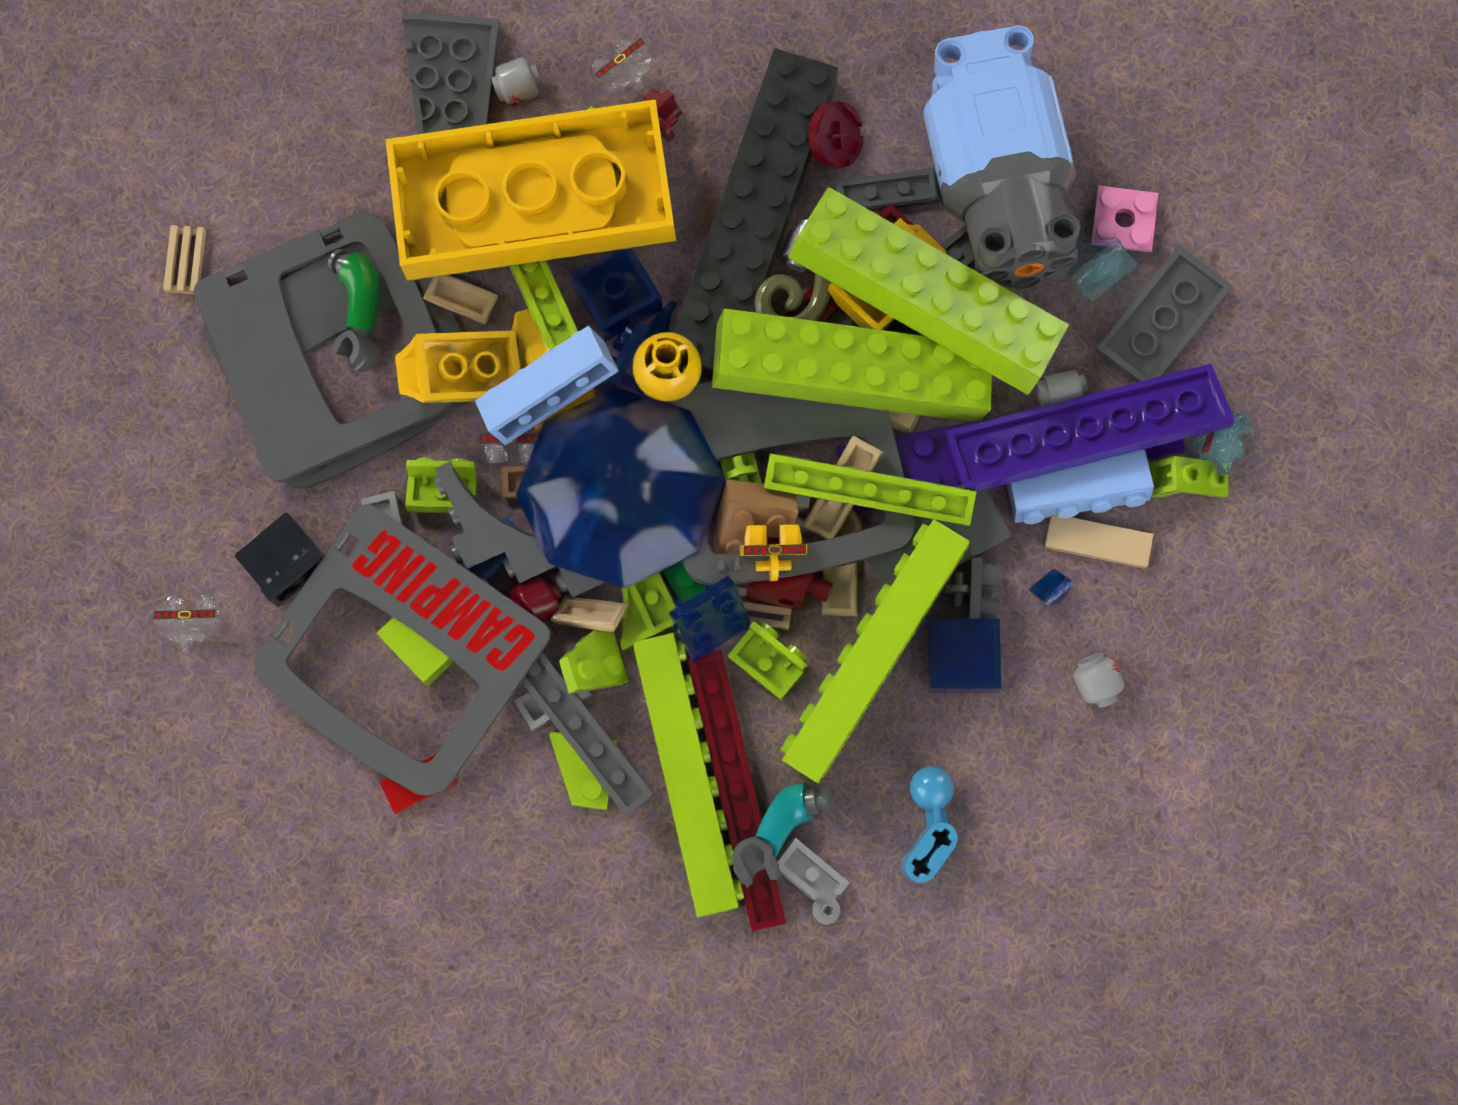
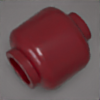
[510,576,561,622]

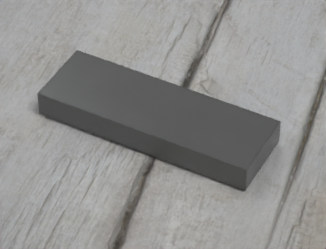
[835,168,939,211]

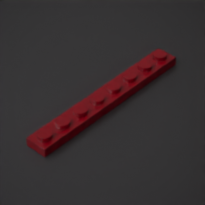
[688,650,786,932]

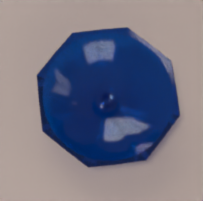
[516,388,725,588]

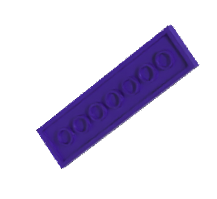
[946,364,1234,492]

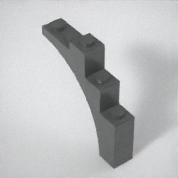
[433,462,648,597]

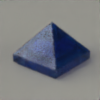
[1028,568,1074,606]

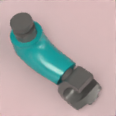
[732,783,834,888]

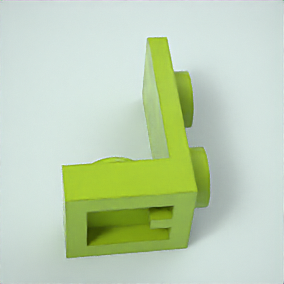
[1148,456,1229,498]

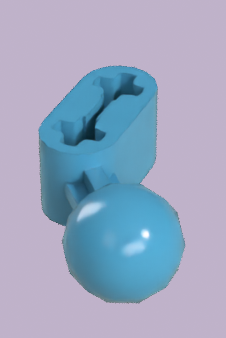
[901,766,958,883]

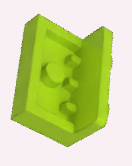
[405,457,478,513]
[727,621,808,701]

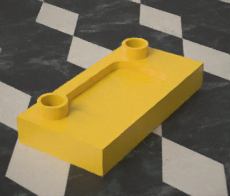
[385,100,676,281]

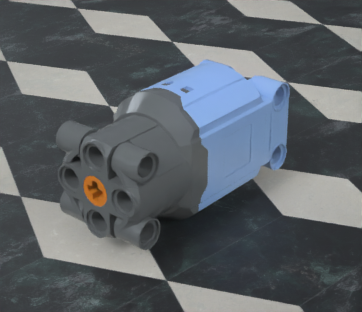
[923,25,1080,289]

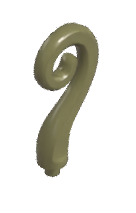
[754,273,832,321]

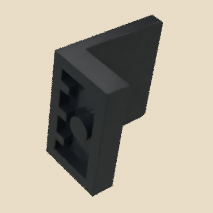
[235,513,324,607]

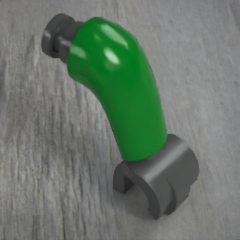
[327,249,381,372]

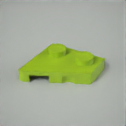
[621,559,684,651]
[559,630,628,694]
[550,732,617,810]

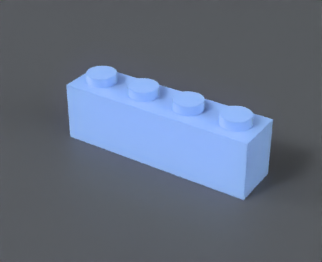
[475,326,619,445]
[1007,449,1154,524]

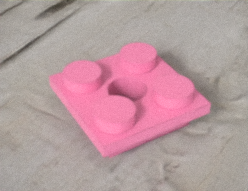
[1091,185,1159,253]

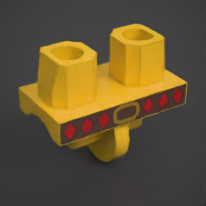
[740,525,807,581]

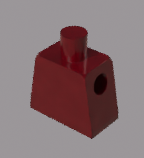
[746,537,834,611]

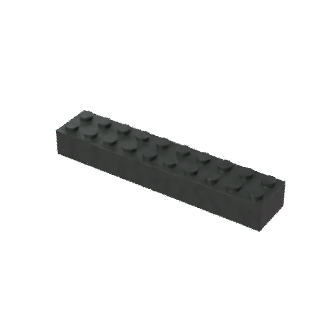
[674,48,838,379]

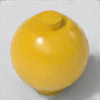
[633,332,702,402]

